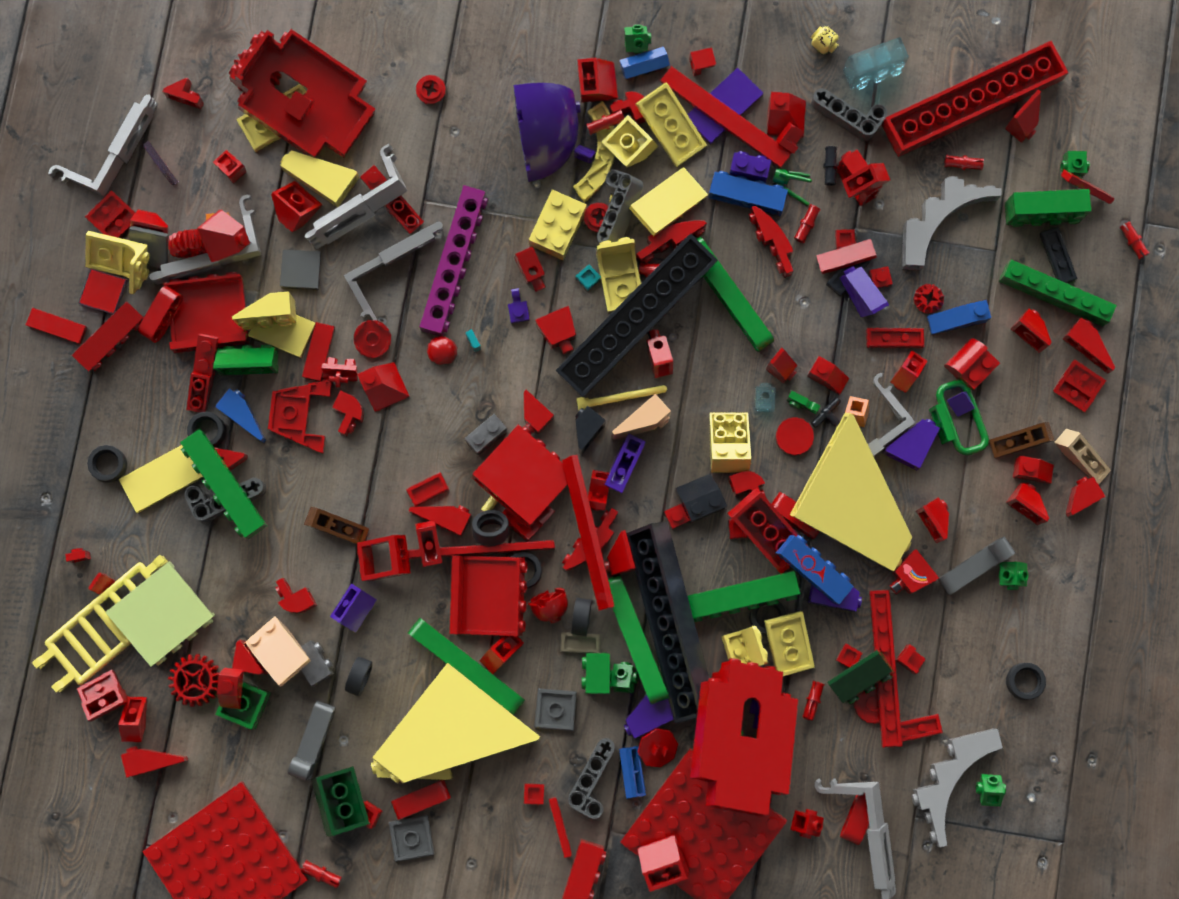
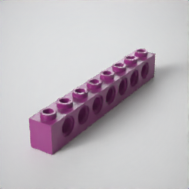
[419,185,488,336]

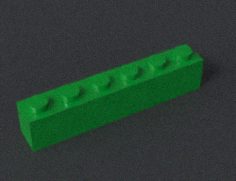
[999,259,1117,327]
[180,429,267,539]
[688,571,801,623]

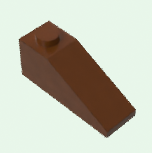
[989,422,1055,458]
[304,507,369,544]

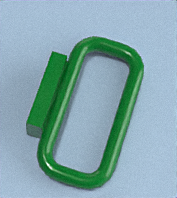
[929,380,989,456]

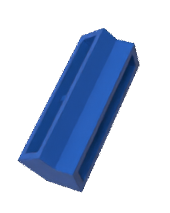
[620,47,670,79]
[619,746,646,798]

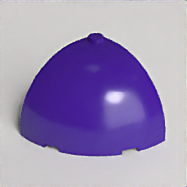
[514,83,581,182]

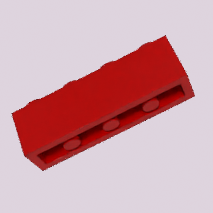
[71,301,144,372]

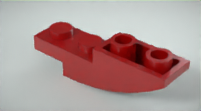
[360,165,424,234]
[749,206,793,278]
[636,220,707,263]
[186,333,219,412]
[562,508,618,571]

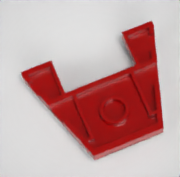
[268,379,333,454]

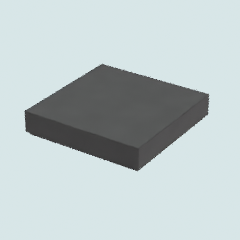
[129,226,169,269]
[280,250,321,290]
[534,688,577,731]
[389,815,435,862]

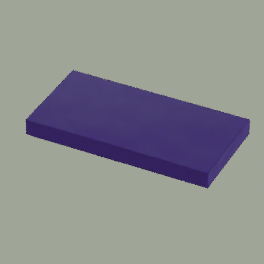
[687,67,764,145]

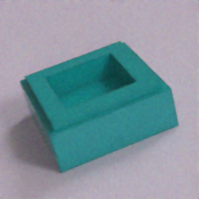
[575,264,601,291]
[466,329,482,352]

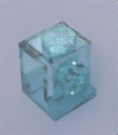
[754,383,776,412]

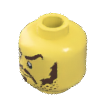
[811,26,839,54]

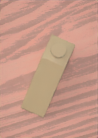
[1054,429,1111,484]

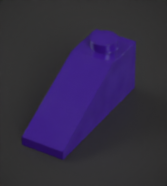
[604,433,646,494]

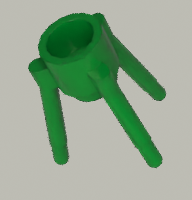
[773,168,812,206]

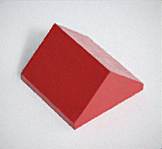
[232,640,268,675]

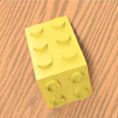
[85,231,150,294]
[596,237,641,313]

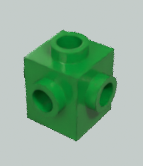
[624,25,651,54]
[1060,151,1090,178]
[998,562,1029,590]
[610,662,639,693]
[976,774,1006,807]

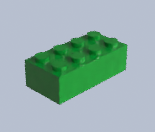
[1004,189,1091,227]

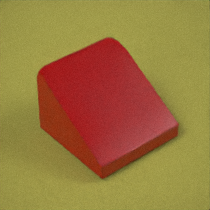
[88,572,115,595]

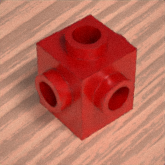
[790,809,824,839]

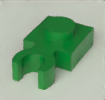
[786,391,820,414]

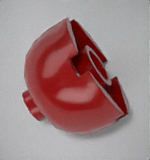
[528,588,568,623]

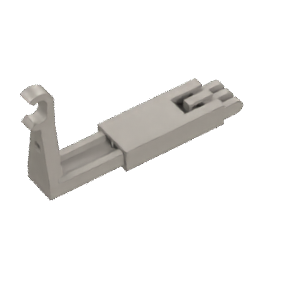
[49,95,158,197]
[305,144,408,249]
[149,195,262,285]
[344,222,443,320]
[868,373,915,456]
[815,778,896,899]

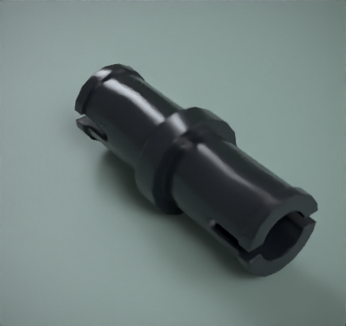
[823,146,838,186]

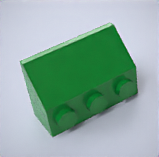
[214,345,278,376]

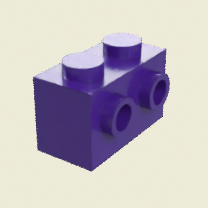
[729,151,771,183]
[330,583,377,633]

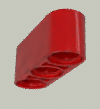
[138,286,183,343]
[771,492,820,539]
[391,780,451,820]
[840,793,869,845]

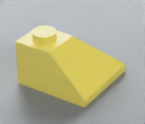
[602,115,658,167]

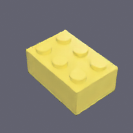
[529,190,587,260]

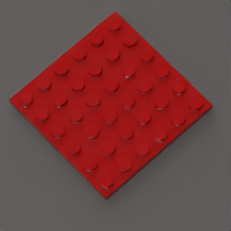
[620,748,787,899]
[142,781,309,899]

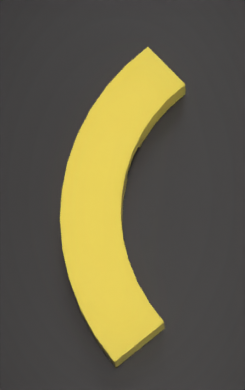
[573,101,615,203]

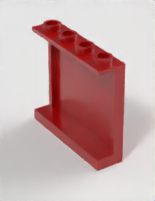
[164,272,250,353]
[471,424,568,529]
[450,556,527,636]

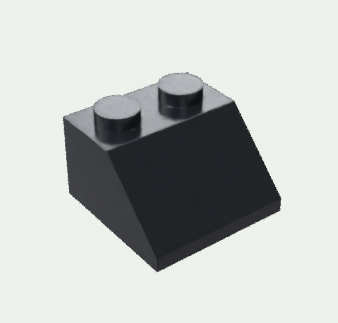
[575,406,606,455]
[675,473,727,523]

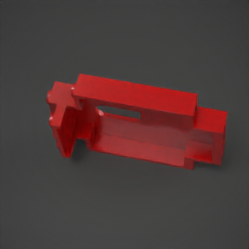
[229,29,375,158]
[690,658,798,816]

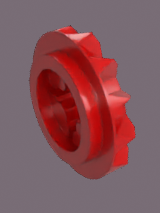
[416,75,445,105]
[584,203,609,232]
[914,284,944,314]

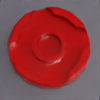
[354,320,391,358]
[775,417,814,456]
[854,685,880,724]

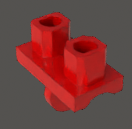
[322,357,358,388]

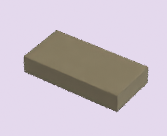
[560,632,600,653]

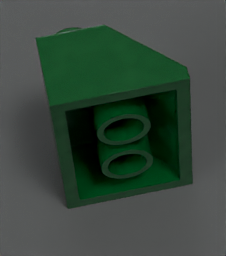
[827,650,895,705]
[311,766,370,837]

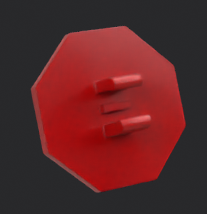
[638,729,678,767]

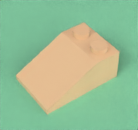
[611,394,671,440]
[245,616,311,687]

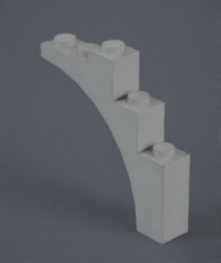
[902,176,1001,270]
[912,729,1003,847]

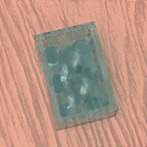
[843,37,909,90]

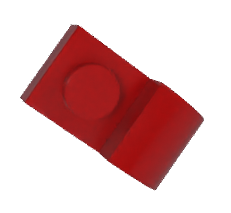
[610,92,646,125]
[332,390,364,437]
[588,470,609,511]
[728,471,766,497]
[275,578,317,613]

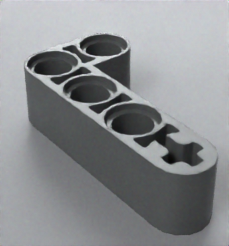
[811,88,887,141]
[597,170,643,243]
[184,478,266,522]
[938,536,1016,595]
[287,701,336,781]
[568,738,615,819]

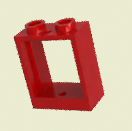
[836,150,883,207]
[357,535,411,581]

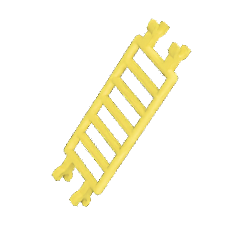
[32,555,168,693]

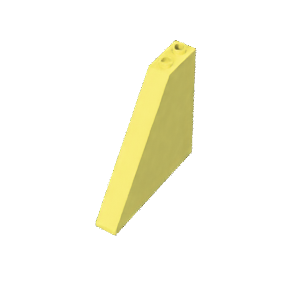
[790,413,912,571]
[372,663,540,784]

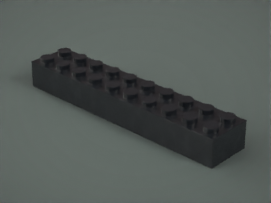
[556,233,718,397]
[626,521,709,723]

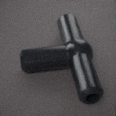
[811,397,841,428]

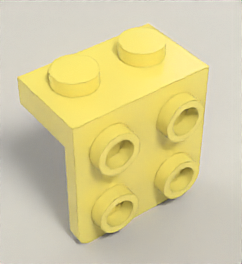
[721,626,768,666]

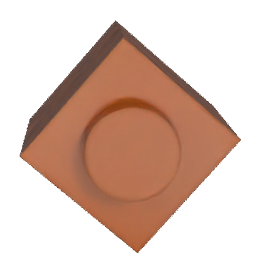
[845,396,869,427]

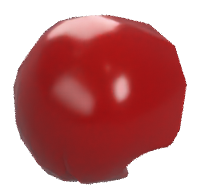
[427,336,458,365]

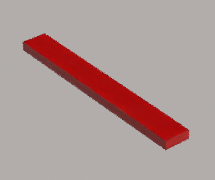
[660,66,792,169]
[562,455,614,611]
[400,540,555,559]
[869,590,903,748]

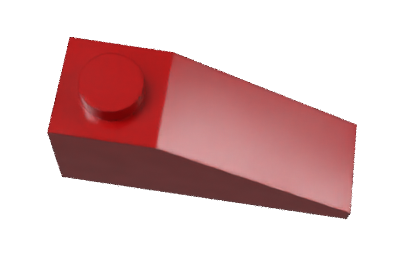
[1063,318,1115,374]
[408,505,472,537]
[121,746,189,778]

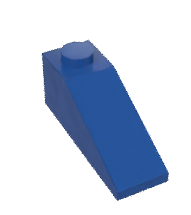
[927,300,991,335]
[215,388,266,443]

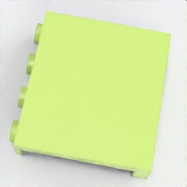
[105,561,215,666]

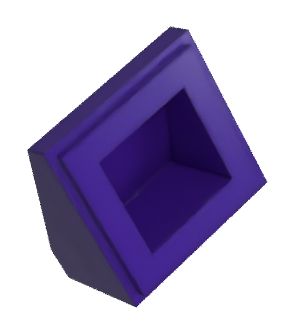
[574,145,596,164]
[947,391,975,417]

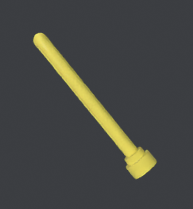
[576,385,667,411]

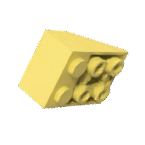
[232,291,297,330]
[710,413,751,473]

